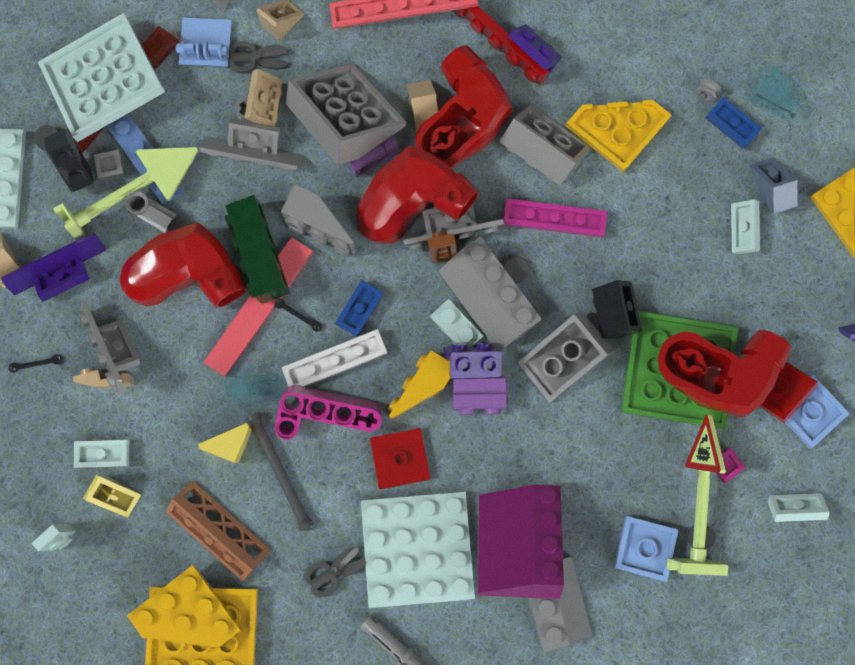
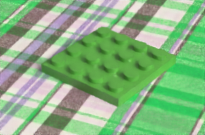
[620,311,738,430]

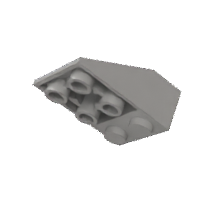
[281,184,356,256]

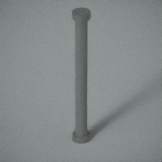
[246,412,314,532]

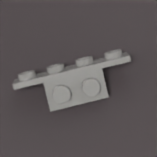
[199,118,303,171]
[402,205,504,250]
[78,301,140,395]

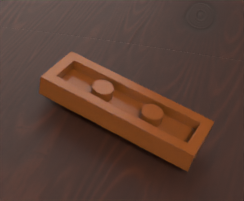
[427,231,457,264]

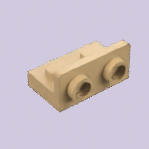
[244,69,282,127]

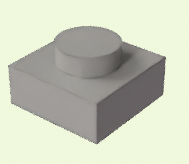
[94,149,125,181]

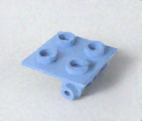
[176,17,232,67]

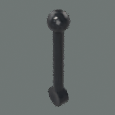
[275,298,322,332]
[8,354,62,373]

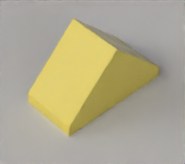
[198,423,252,464]
[83,475,141,518]

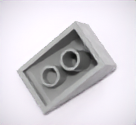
[518,312,615,403]

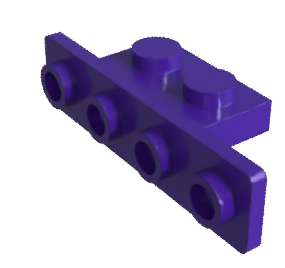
[1,232,106,302]

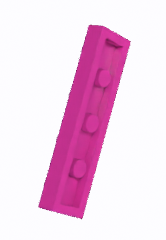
[503,198,607,238]

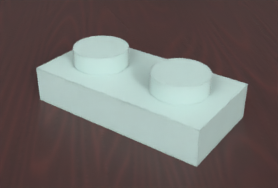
[731,199,760,254]
[430,299,483,346]
[74,440,129,468]
[768,493,830,522]
[31,524,76,552]

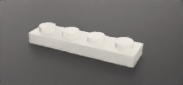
[281,329,387,387]

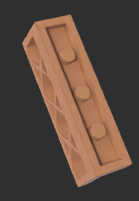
[166,481,271,582]

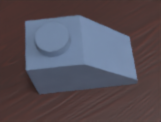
[750,158,798,213]

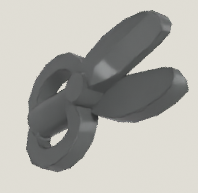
[229,41,288,74]
[305,547,366,597]

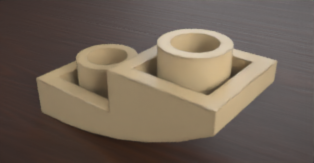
[73,367,134,389]

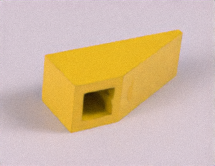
[388,350,451,420]

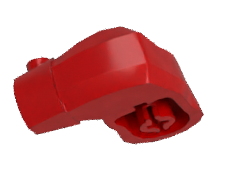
[415,45,513,167]
[356,146,479,244]
[119,223,247,308]
[658,330,791,418]

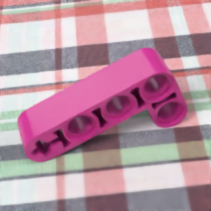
[275,385,382,440]

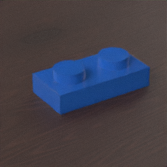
[705,97,762,149]
[335,280,384,337]

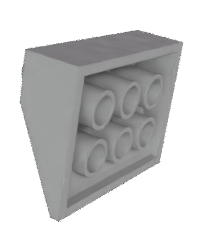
[286,63,406,165]

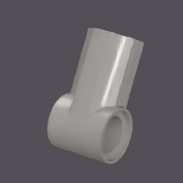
[125,191,178,233]

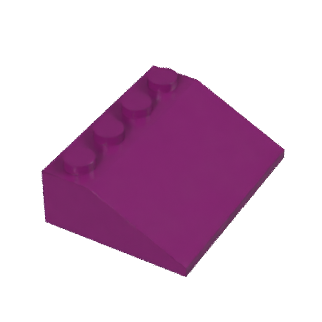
[477,485,564,599]

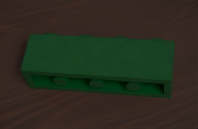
[225,195,290,304]

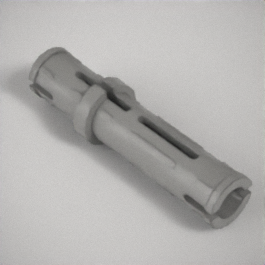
[360,614,426,665]

